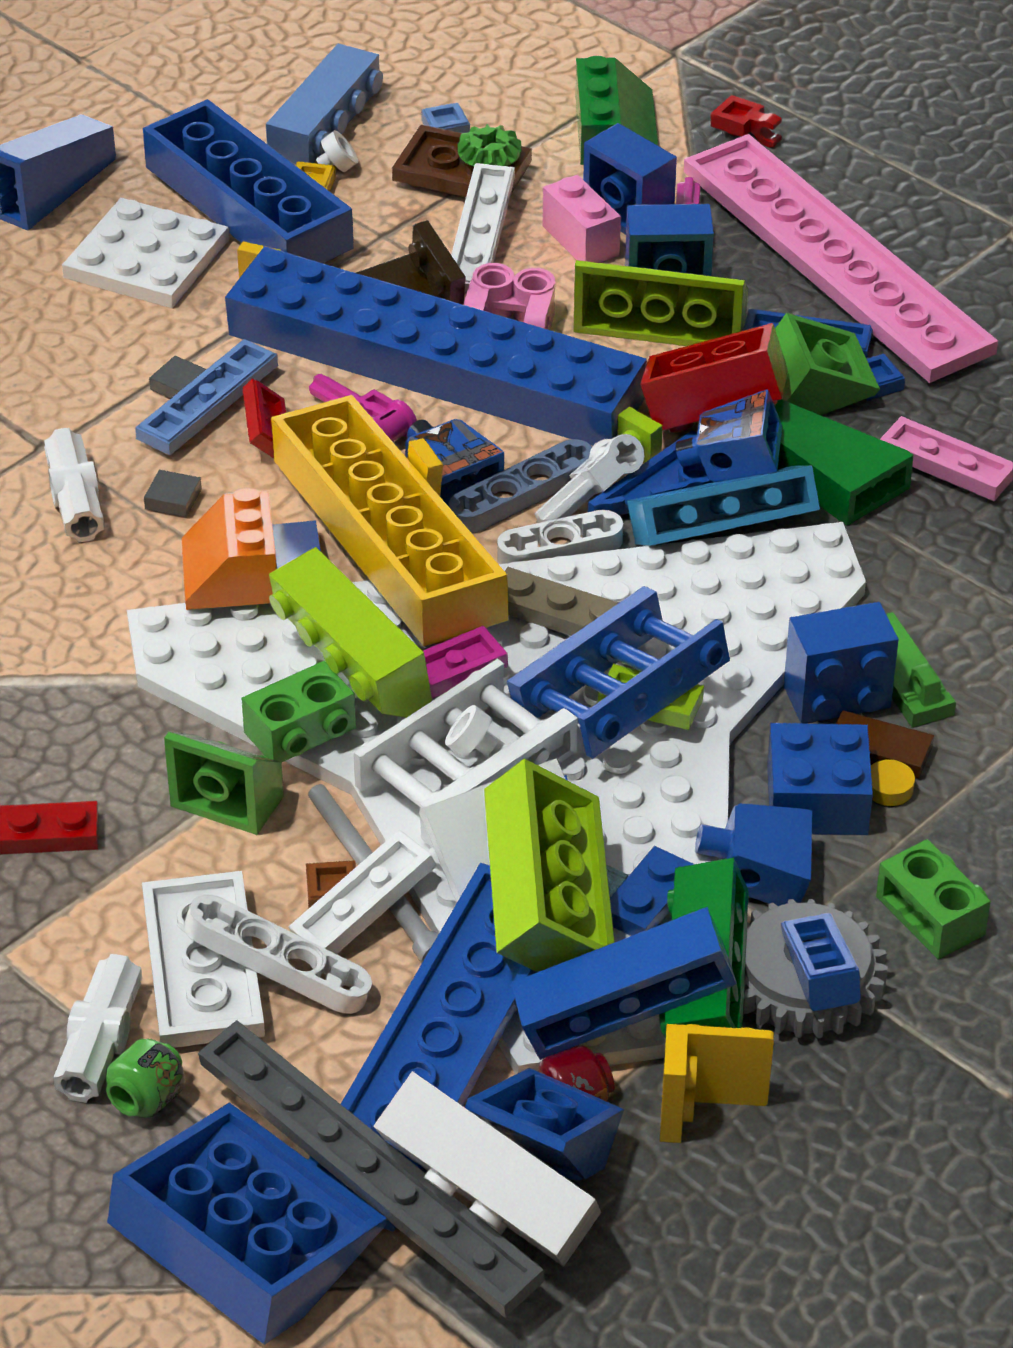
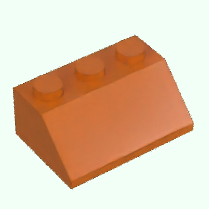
[182,489,276,610]

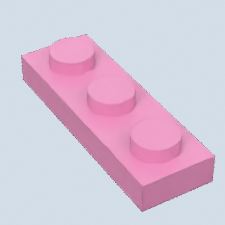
[880,416,1013,501]

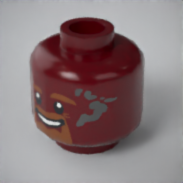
[538,1045,615,1102]

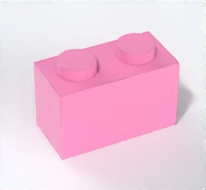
[542,174,621,263]

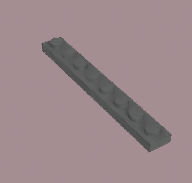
[198,1020,545,1318]

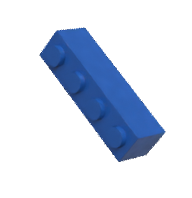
[511,907,737,1060]

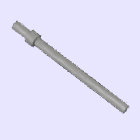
[308,784,439,963]

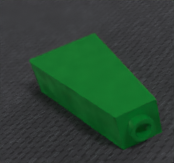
[774,399,914,526]

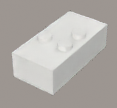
[373,1071,601,1267]

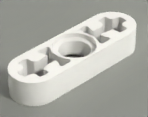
[497,510,623,564]

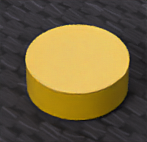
[871,760,915,806]

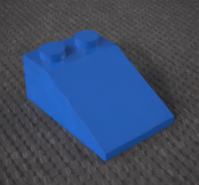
[465,1068,624,1180]

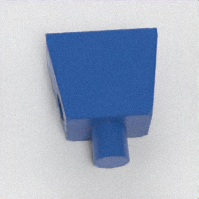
[695,803,812,906]

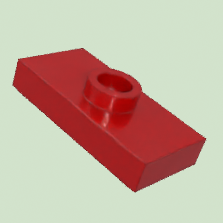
[242,378,286,458]

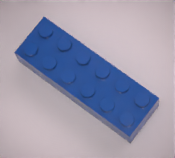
[143,99,354,263]

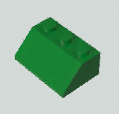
[575,56,658,165]

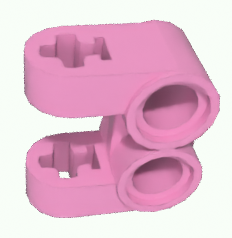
[463,263,555,330]

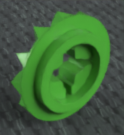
[458,124,521,167]

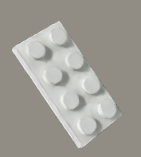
[142,871,265,1048]

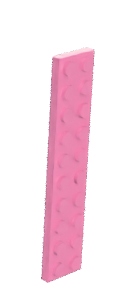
[684,134,998,383]

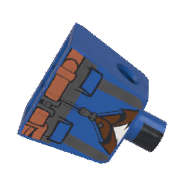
[676,390,782,482]
[405,419,504,506]

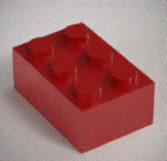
[640,323,788,433]

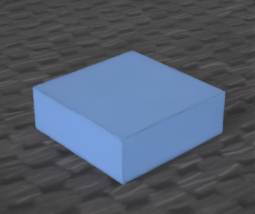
[421,103,470,133]

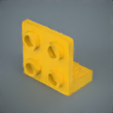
[660,1024,774,1143]

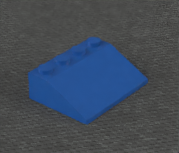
[107,1102,387,1345]

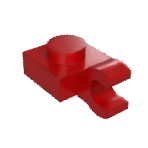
[711,95,782,147]

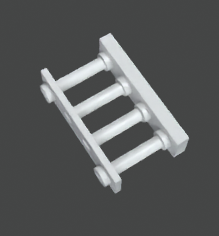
[354,659,578,849]

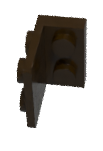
[356,220,466,304]

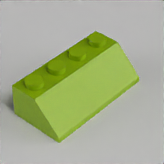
[574,260,748,346]
[269,547,432,718]
[484,758,614,971]

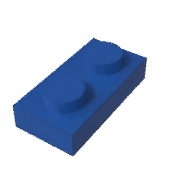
[610,846,694,936]

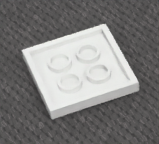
[62,198,229,309]

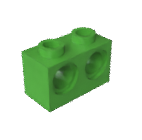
[241,661,356,763]
[876,839,991,960]

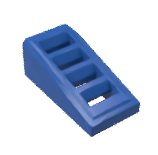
[781,913,861,1011]

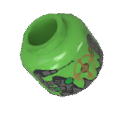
[106,1039,185,1118]

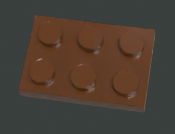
[392,124,532,197]

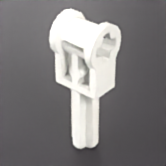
[535,434,644,523]

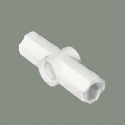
[44,428,104,543]
[53,954,142,1103]

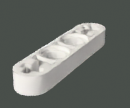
[184,895,372,1014]

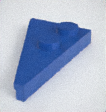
[588,430,713,515]

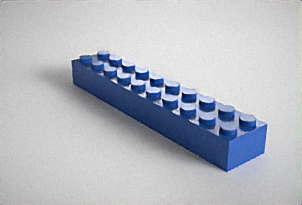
[225,246,647,446]

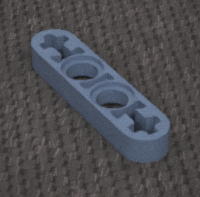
[448,439,592,533]

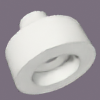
[316,130,358,172]
[445,705,497,757]

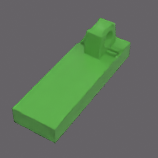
[886,612,956,728]

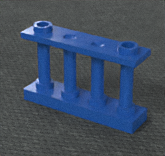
[507,586,730,759]

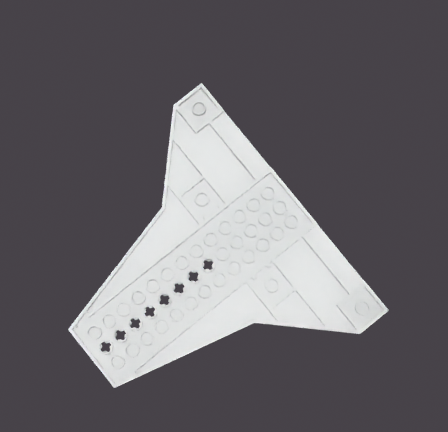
[127,522,866,1074]

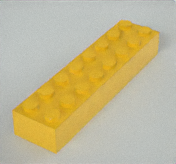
[271,395,509,647]

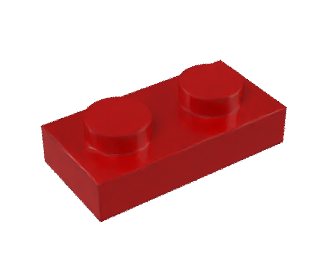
[0,801,99,855]

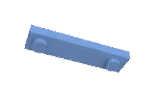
[135,339,278,455]

